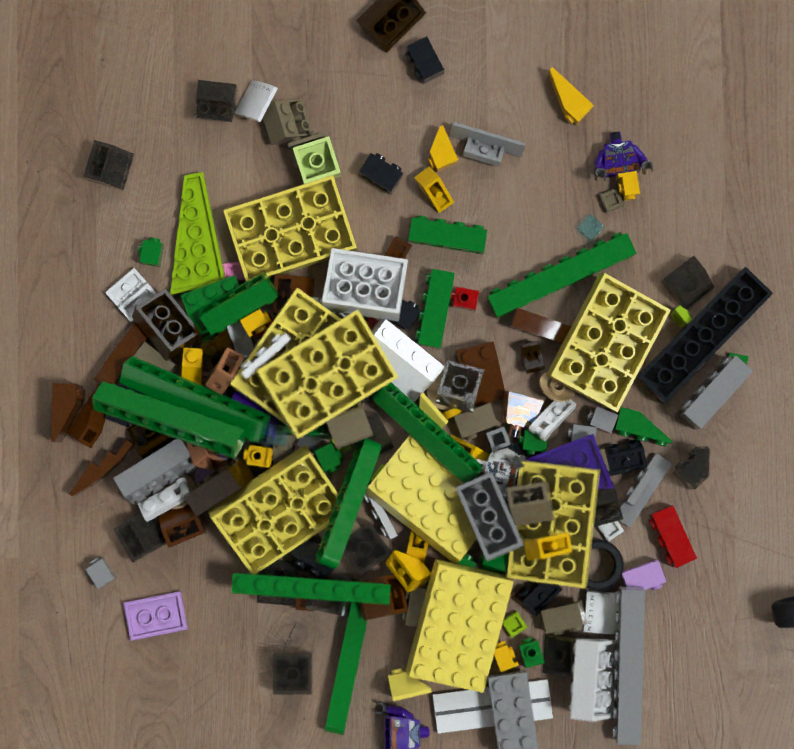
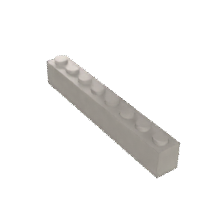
[612,586,645,745]

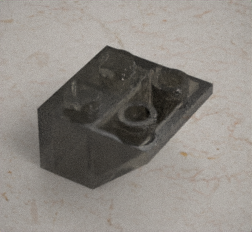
[194,80,238,123]
[83,140,134,191]
[673,446,710,490]
[594,482,623,527]
[113,513,167,563]

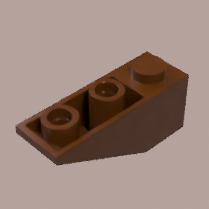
[67,384,106,448]

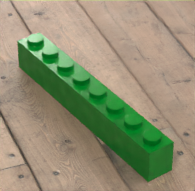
[487,232,637,319]
[119,356,271,443]
[92,381,245,459]
[231,573,391,605]

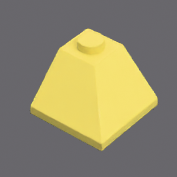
[419,393,449,428]
[388,668,431,701]

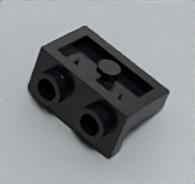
[603,439,647,476]
[515,581,562,617]

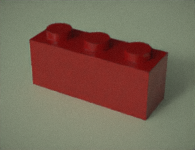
[649,505,697,568]

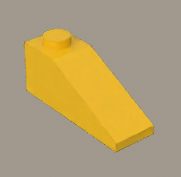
[548,67,594,125]

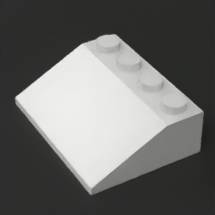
[322,248,408,321]
[371,319,444,402]
[569,639,618,722]

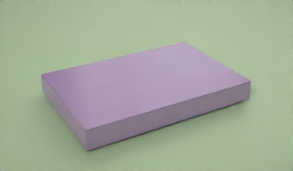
[123,591,188,641]

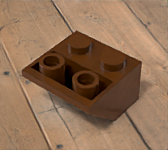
[272,274,314,315]
[158,504,207,548]
[360,574,408,621]

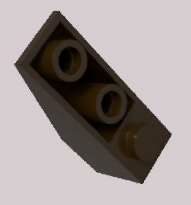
[199,330,240,391]

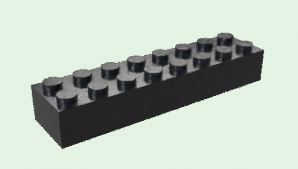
[636,266,773,404]

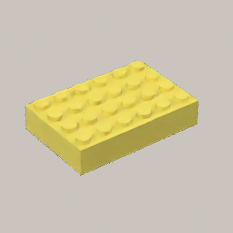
[223,175,357,282]
[546,273,671,412]
[229,288,341,425]
[255,310,398,439]
[365,435,477,564]
[208,445,339,575]
[507,460,600,588]
[406,559,514,693]

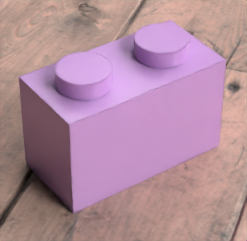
[621,560,666,591]

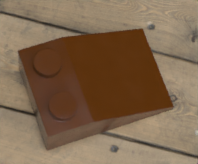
[456,341,505,408]
[51,383,86,443]

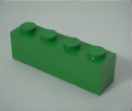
[408,215,488,255]
[415,269,455,349]
[199,271,278,335]

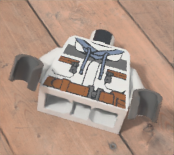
[477,448,525,511]

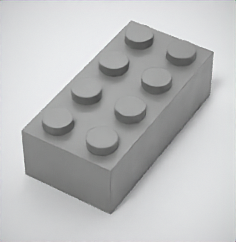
[679,356,753,429]
[114,439,197,505]
[456,472,524,561]
[488,670,538,749]

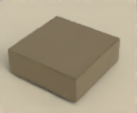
[599,188,624,213]

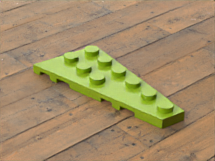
[170,172,225,295]

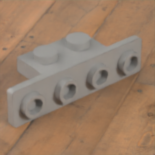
[449,122,526,167]
[614,454,672,527]

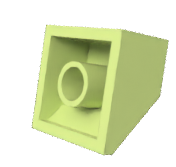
[293,136,341,184]

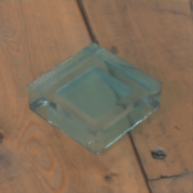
[577,214,605,241]
[266,424,288,447]

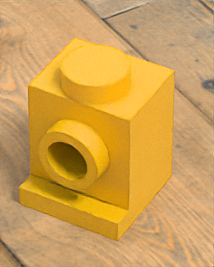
[616,171,640,201]
[240,309,271,339]
[243,445,273,468]
[494,640,519,672]

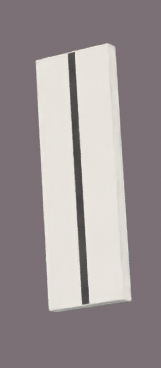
[433,679,553,733]

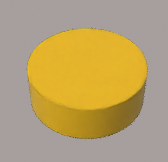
[442,407,462,419]

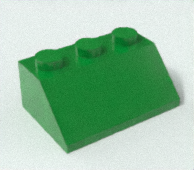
[181,275,250,335]

